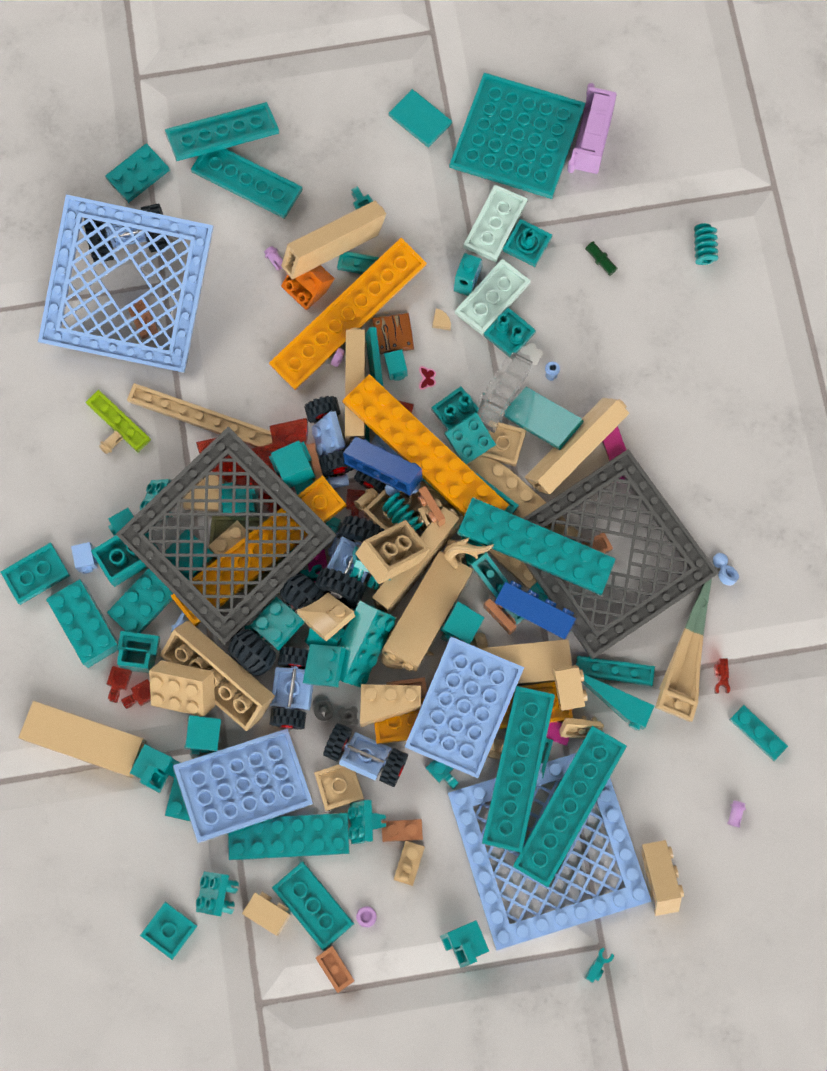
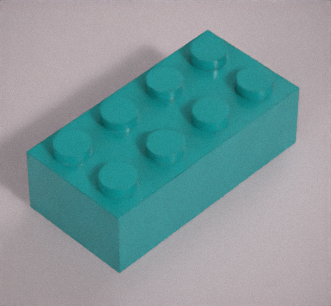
[46,579,118,668]
[338,601,397,688]

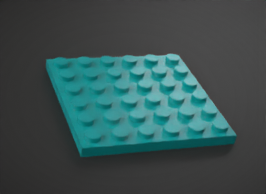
[449,73,586,199]

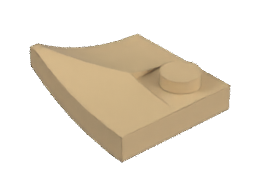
[297,593,355,641]

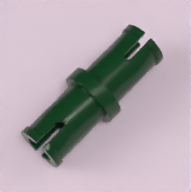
[585,241,618,276]

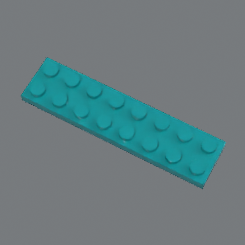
[457,497,616,595]
[482,686,555,853]
[513,726,627,887]

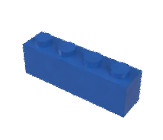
[343,437,422,495]
[495,580,577,639]

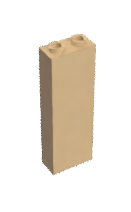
[281,200,386,279]
[345,328,366,447]
[525,398,630,495]
[372,507,459,614]
[382,551,474,672]
[479,639,572,686]
[18,701,147,778]

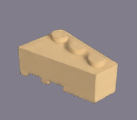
[360,684,421,727]
[641,840,684,916]

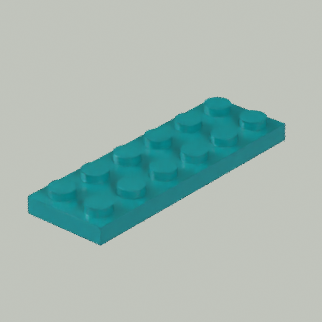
[165,102,279,162]
[191,149,303,219]
[107,530,214,633]
[228,813,350,860]

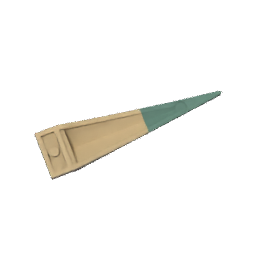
[655,579,712,722]

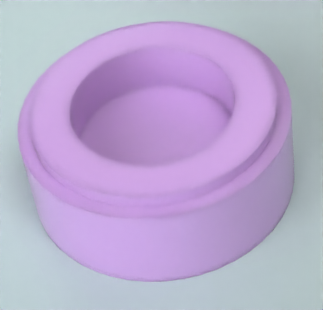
[331,348,345,367]
[356,906,377,927]

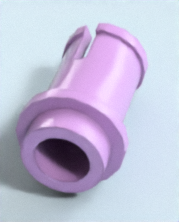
[264,246,283,271]
[727,801,746,828]

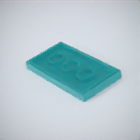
[502,386,584,450]
[272,861,354,951]

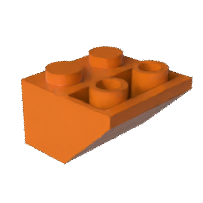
[281,265,335,310]

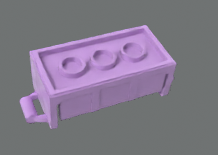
[567,83,617,174]

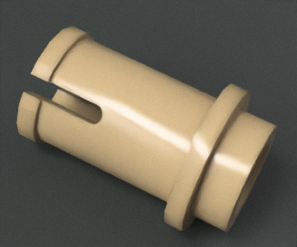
[99,431,123,454]
[354,488,378,511]

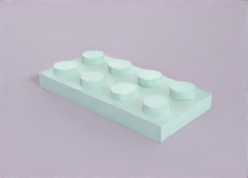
[463,185,528,262]
[455,259,531,336]

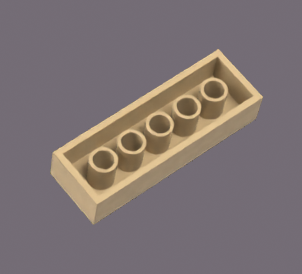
[160,620,275,731]

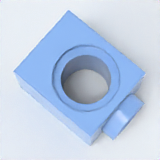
[71,542,98,574]

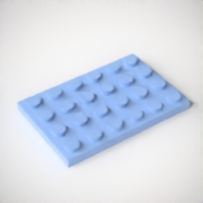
[405,637,524,778]
[173,729,313,843]

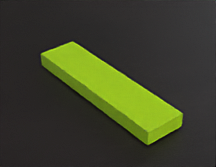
[85,389,151,453]

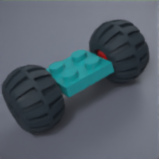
[228,573,326,676]

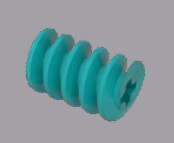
[694,223,719,265]
[382,492,423,531]

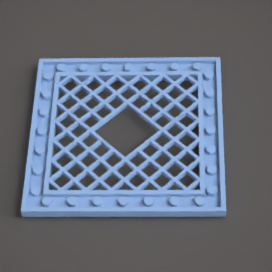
[38,195,214,373]
[448,753,651,951]

